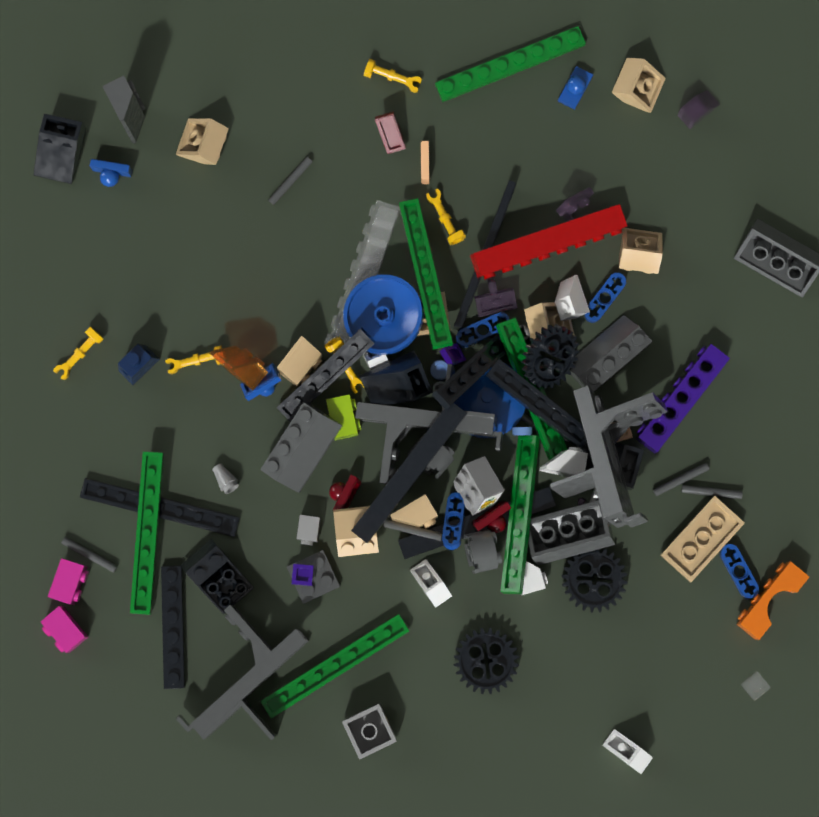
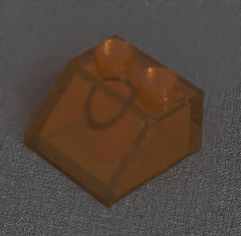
[209,346,268,390]

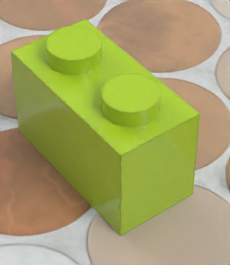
[326,394,361,441]

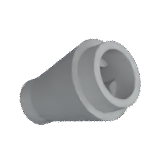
[212,463,239,494]

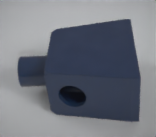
[118,344,160,385]

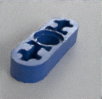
[584,273,626,323]
[456,312,510,348]
[442,492,466,550]
[720,544,759,598]

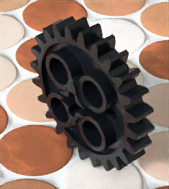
[521,324,580,389]
[562,549,628,613]
[453,628,519,694]

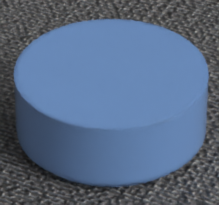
[430,360,448,381]
[512,427,532,436]

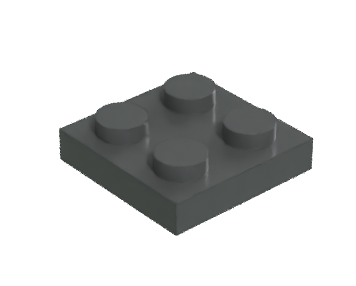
[287,550,340,604]

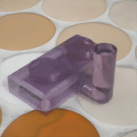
[556,187,594,222]
[474,277,517,317]

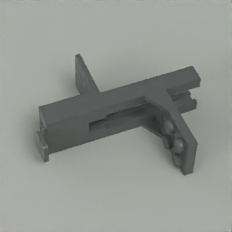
[355,364,503,484]
[550,385,668,528]
[176,605,309,740]

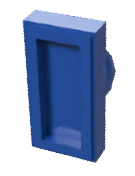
[558,66,593,110]
[90,159,132,187]
[240,363,281,401]

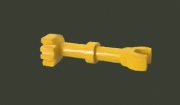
[363,58,422,93]
[426,189,466,245]
[53,327,104,380]
[325,336,364,394]
[165,345,226,374]

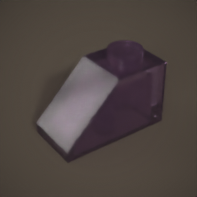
[678,90,720,129]

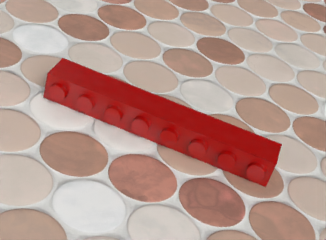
[470,204,628,280]

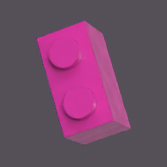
[48,558,89,605]
[41,606,88,653]

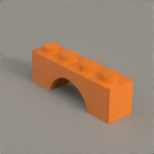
[737,561,809,640]

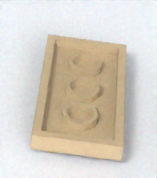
[661,496,745,582]

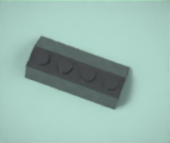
[102,76,145,144]
[734,218,819,298]
[570,315,652,393]
[260,402,343,493]
[528,500,615,566]

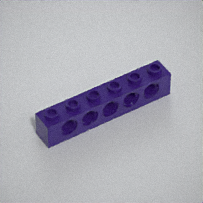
[636,344,730,454]

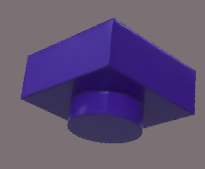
[440,343,466,366]
[292,564,314,586]

